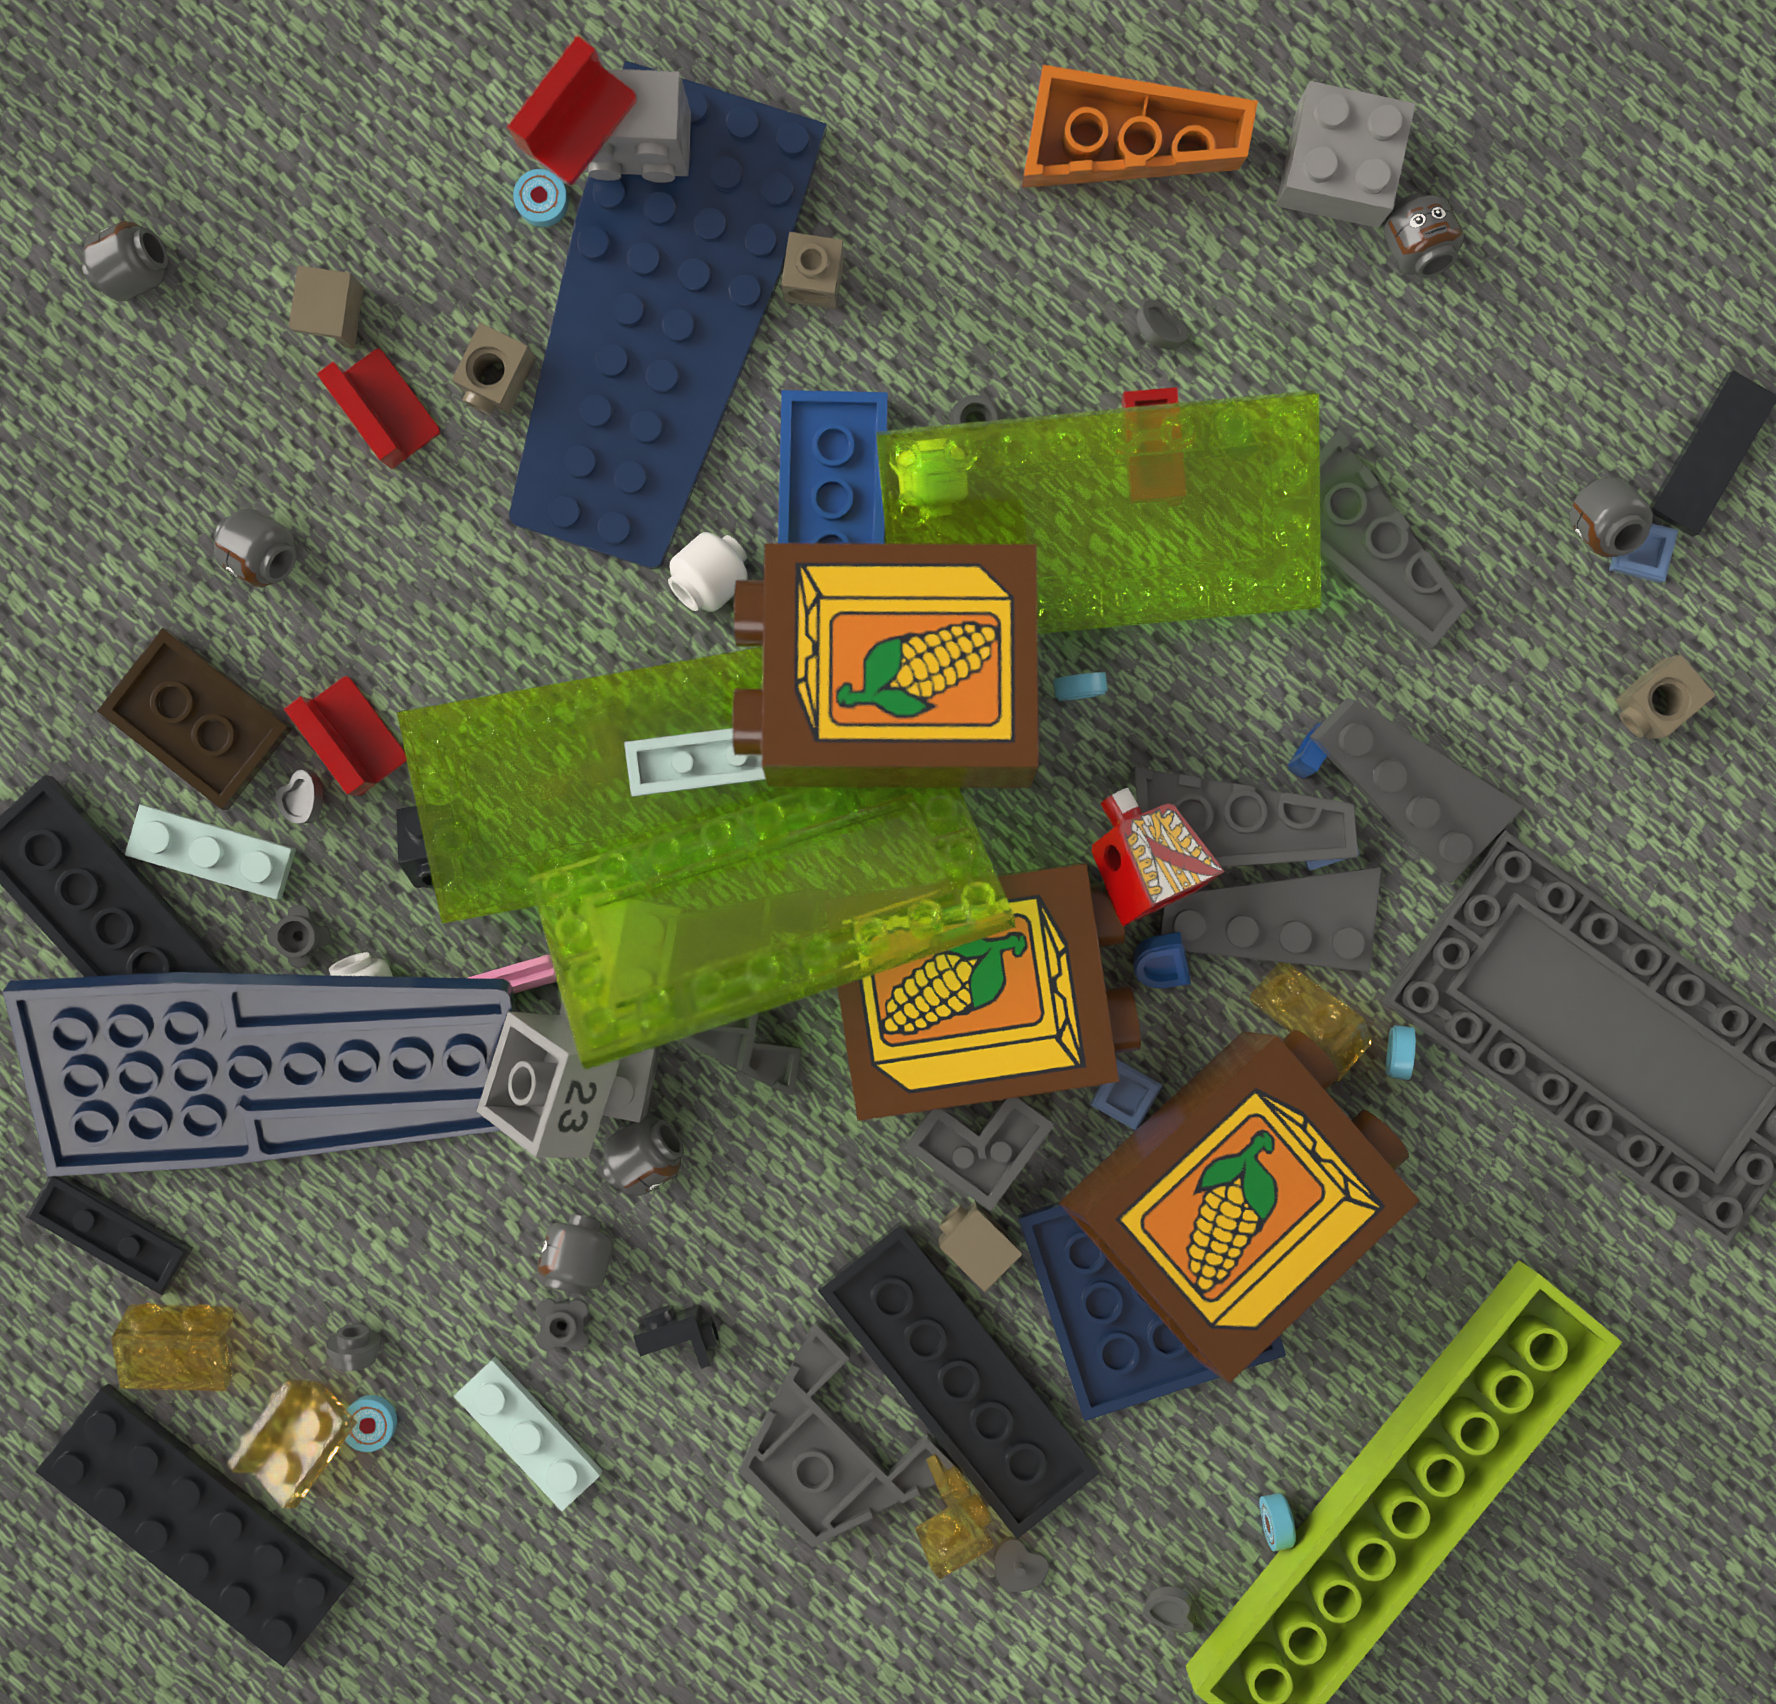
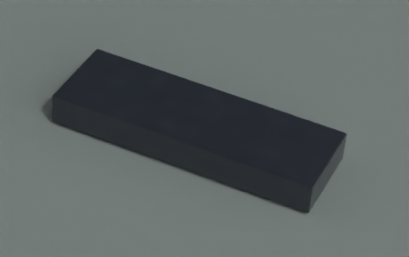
[1650,370,1776,537]
[26,1175,193,1296]

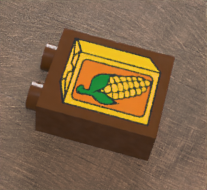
[732,543,1038,788]
[825,863,1141,1121]
[1059,1029,1420,1384]

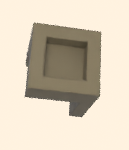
[289,265,364,349]

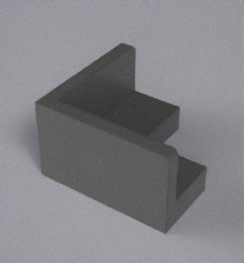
[904,1097,1055,1211]

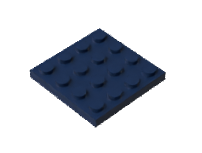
[1018,1202,1286,1421]

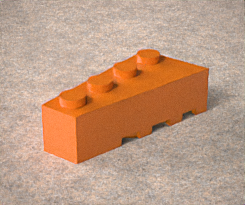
[1022,65,1258,188]

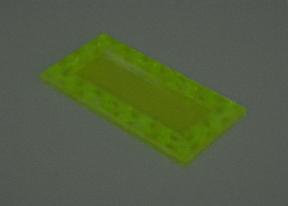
[876,390,1321,634]
[397,647,863,924]
[529,787,1015,1071]

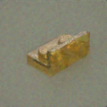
[111,1303,234,1391]
[227,1379,358,1508]

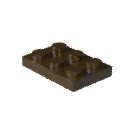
[97,628,293,810]

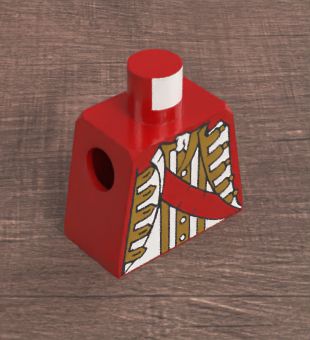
[1091,788,1224,926]

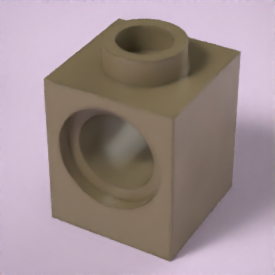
[781,232,844,309]
[452,323,537,415]
[1615,654,1716,740]
[938,1200,1022,1292]

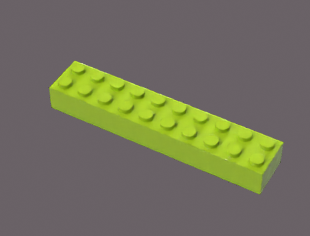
[1185,1260,1622,1704]

